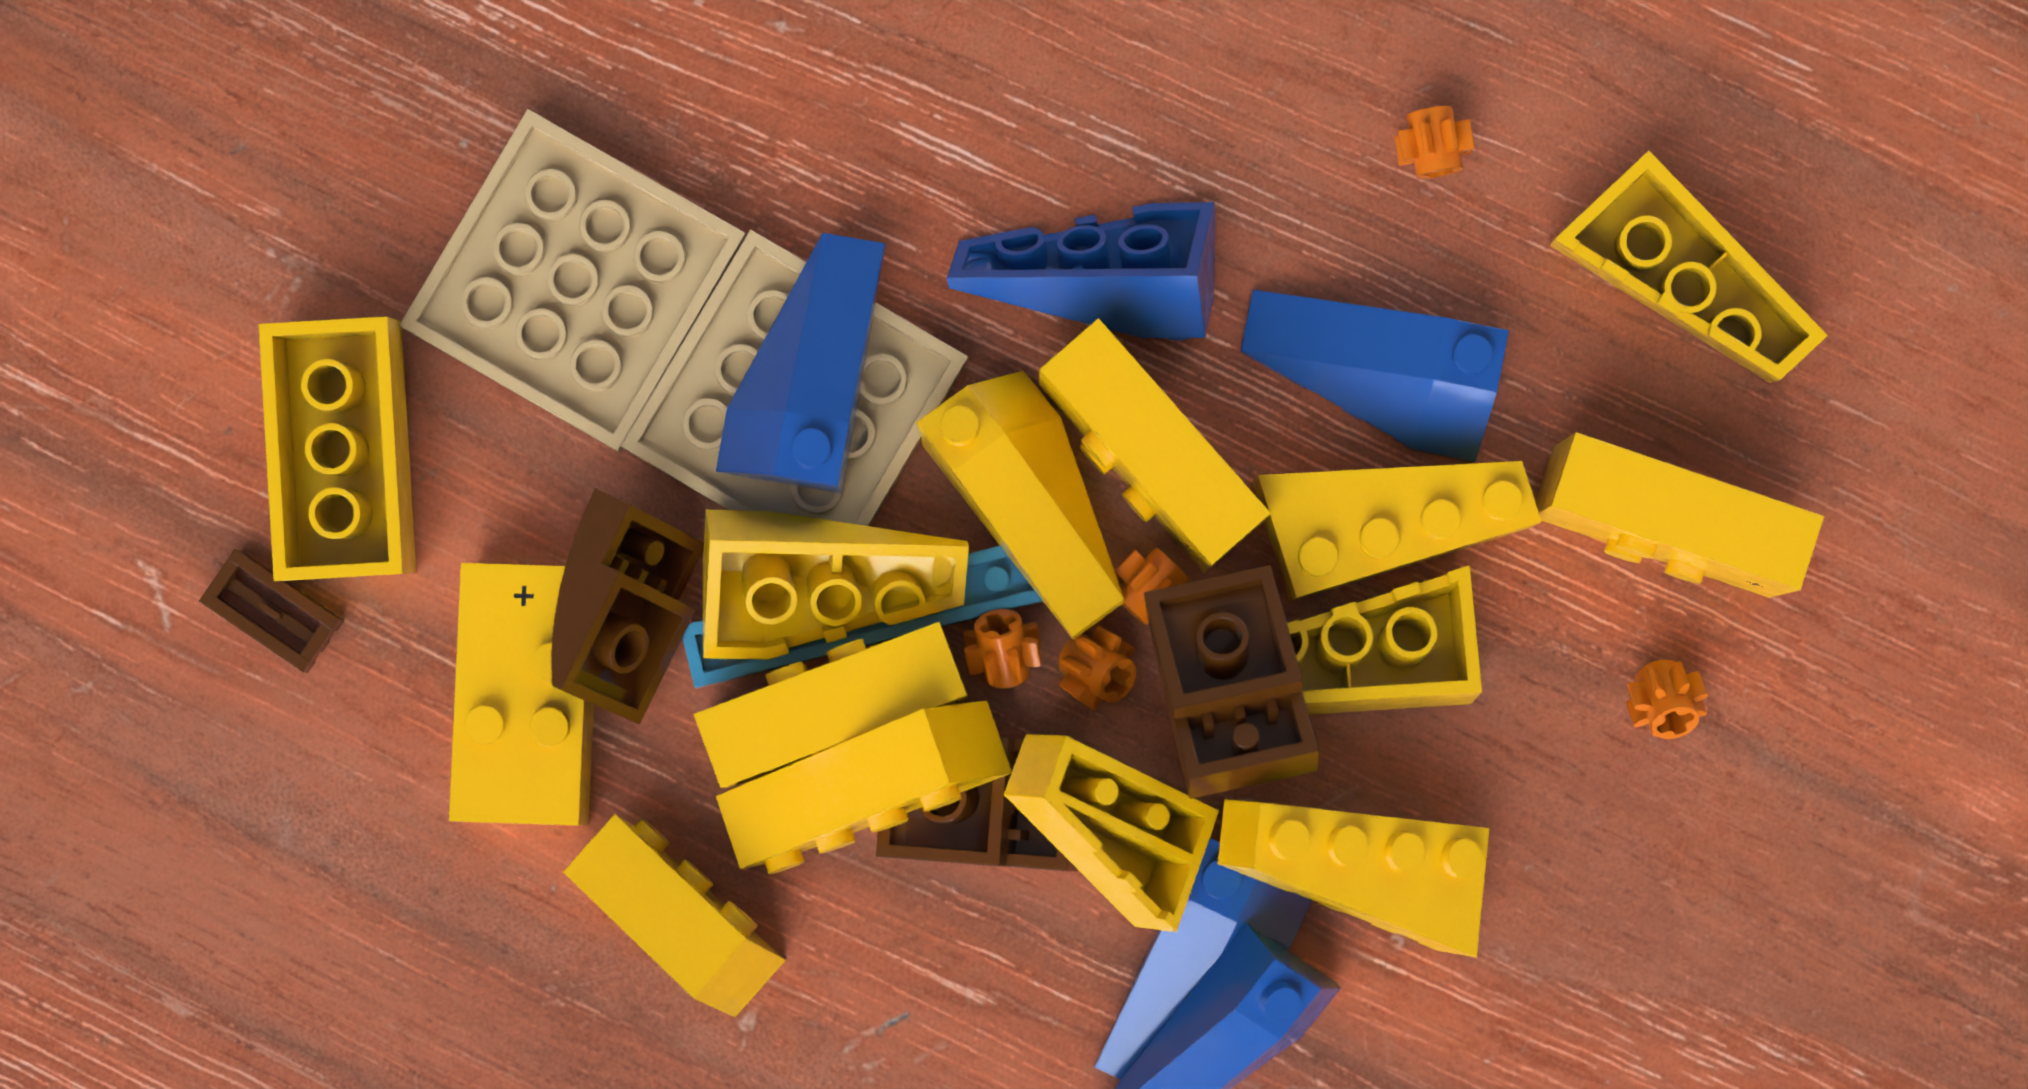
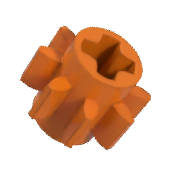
[1394,106,1475,179]
[1114,547,1190,626]
[963,609,1042,689]
[1058,625,1136,710]
[1626,659,1709,739]

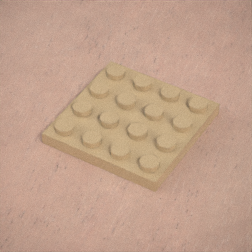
[399,109,747,453]
[621,229,968,526]

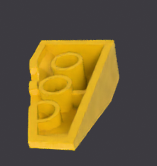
[916,370,1124,640]
[703,509,969,660]

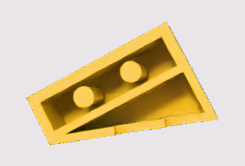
[1004,734,1219,932]
[563,814,786,1017]

